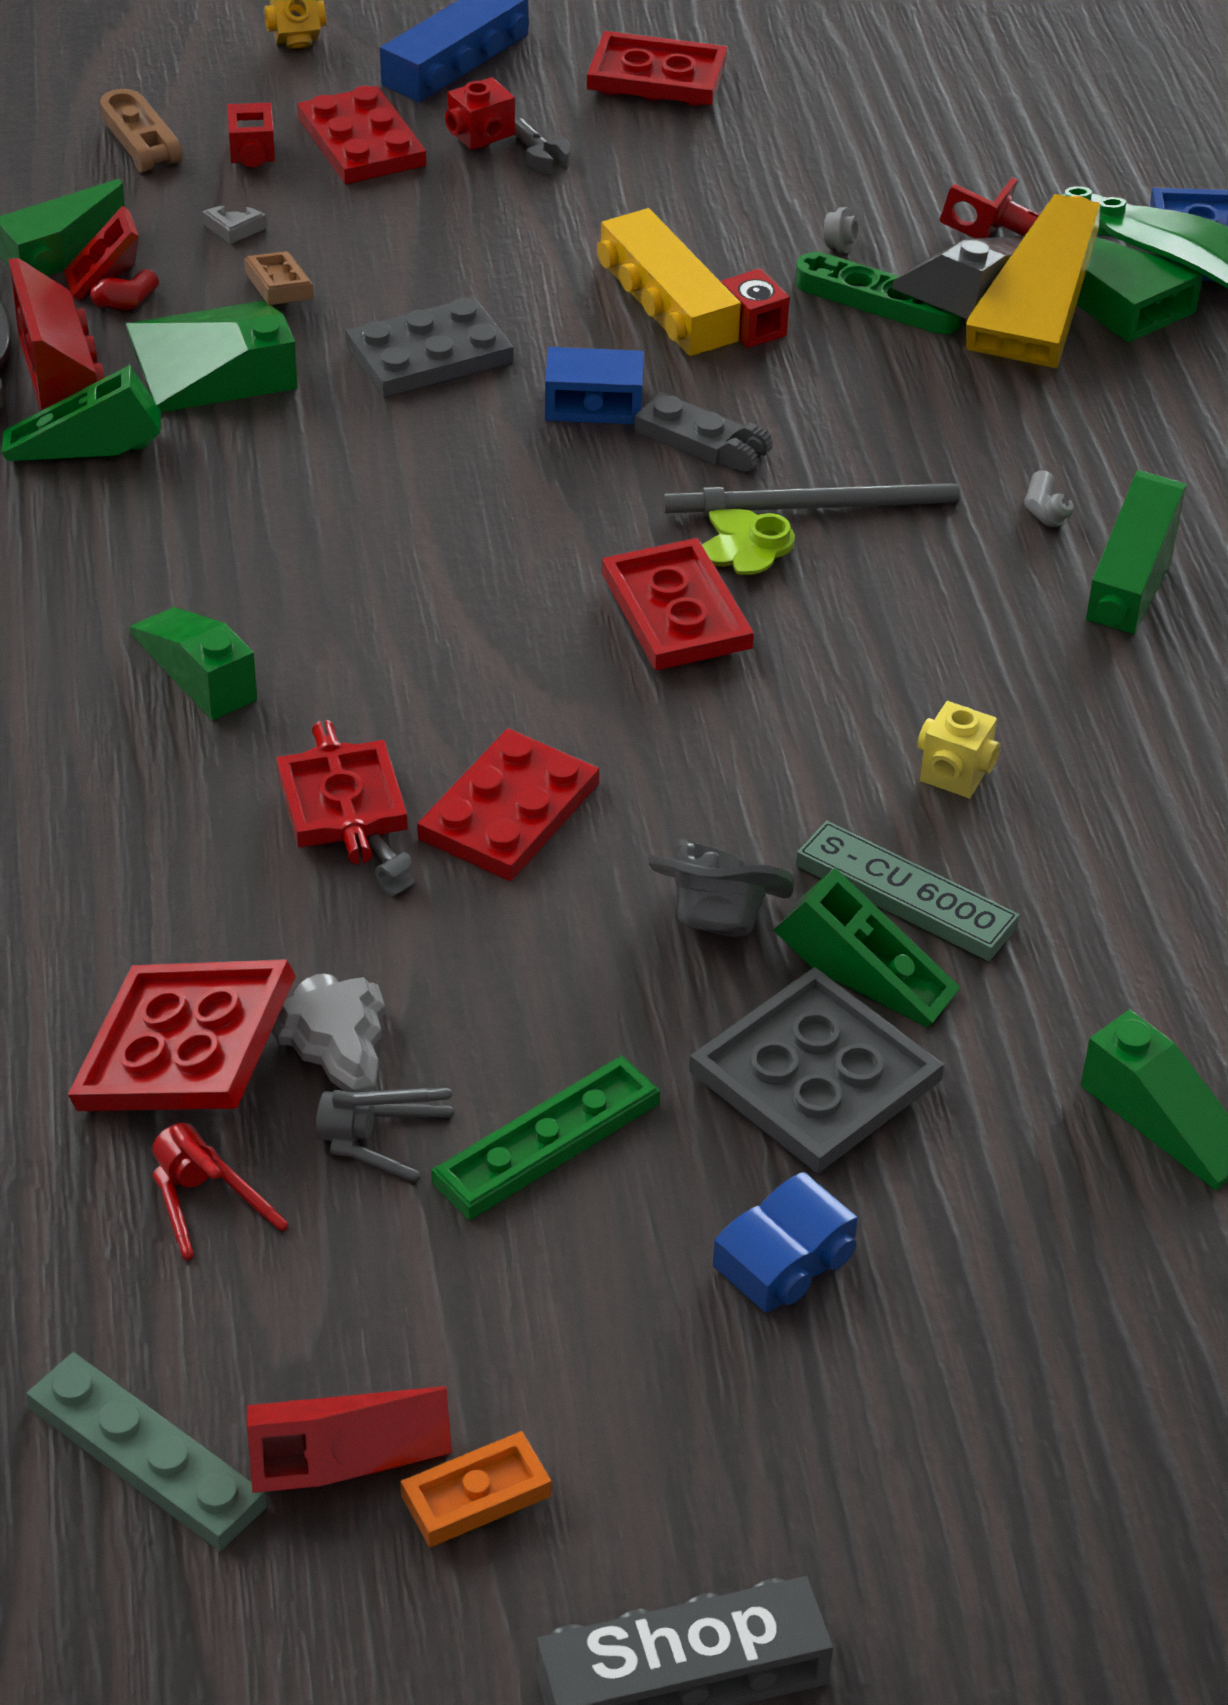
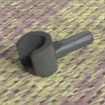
[368,834,415,896]

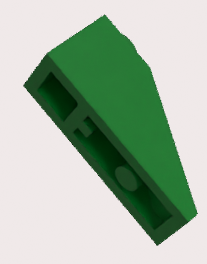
[0,179,125,276]
[1,365,161,461]
[129,607,257,721]
[773,868,961,1027]
[1080,1009,1228,1191]

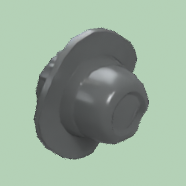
[649,839,794,937]

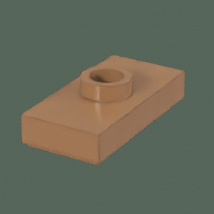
[244,251,314,305]

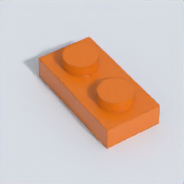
[400,1431,552,1548]

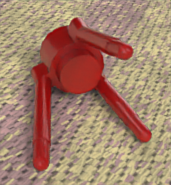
[152,1123,288,1260]

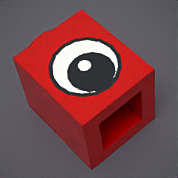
[721,268,790,348]

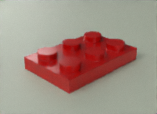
[587,31,728,106]
[297,85,427,184]
[601,538,754,671]
[417,728,600,882]

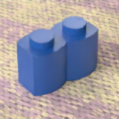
[713,1172,858,1313]

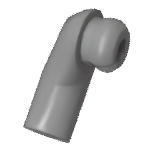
[1024,470,1074,527]

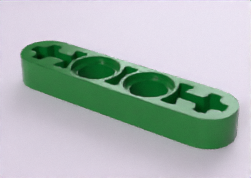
[795,252,963,334]

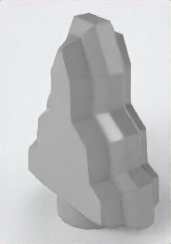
[271,974,385,1092]

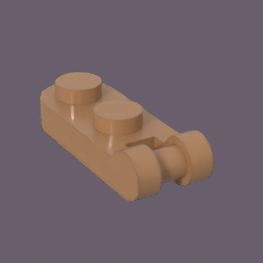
[100,89,183,173]

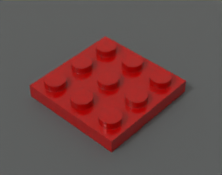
[68,960,296,1111]

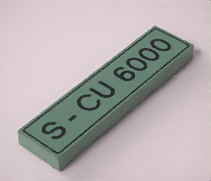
[796,820,1020,962]

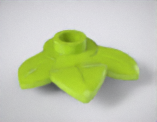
[702,509,795,575]

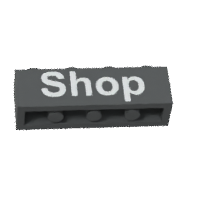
[536,1576,833,1705]

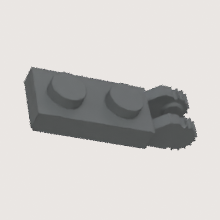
[634,392,774,473]

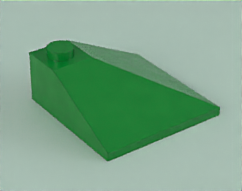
[126,300,298,412]

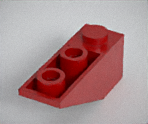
[247,1386,452,1493]

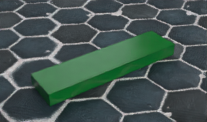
[431,1055,660,1221]

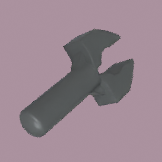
[515,119,570,174]

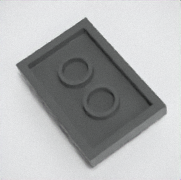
[345,297,514,397]

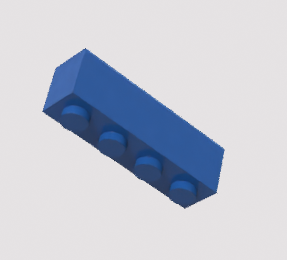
[380,0,529,103]

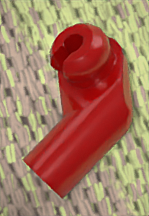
[90,269,159,311]

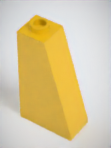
[966,194,1100,369]

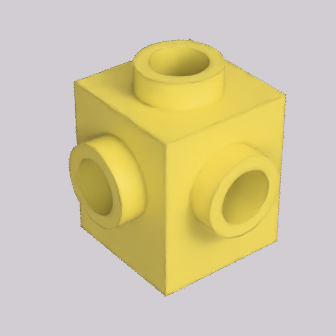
[917,701,1001,799]

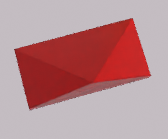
[64,206,139,301]

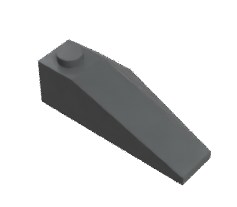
[892,236,1024,319]

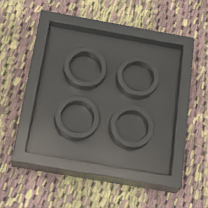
[689,967,944,1174]

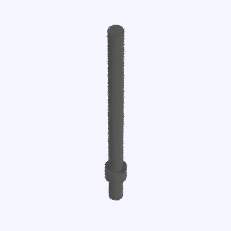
[662,483,960,517]

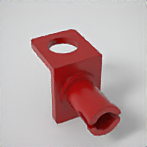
[940,177,1040,239]

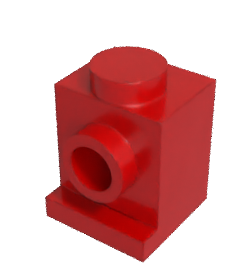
[227,102,275,167]

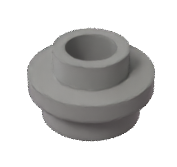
[824,207,860,253]

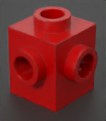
[445,77,515,150]

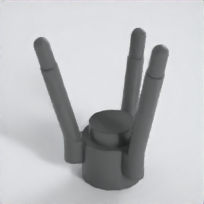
[316,1088,455,1182]

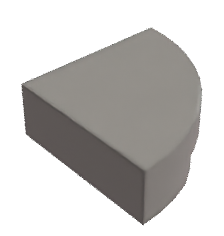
[202,206,267,245]

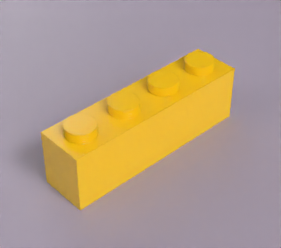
[597,208,741,356]

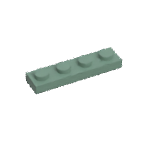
[26,1352,267,1552]

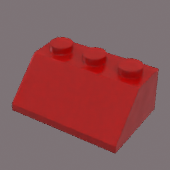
[8,258,105,411]

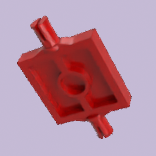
[276,720,408,865]

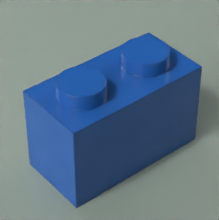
[545,347,644,424]

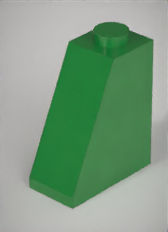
[1076,237,1203,343]
[1086,470,1187,634]

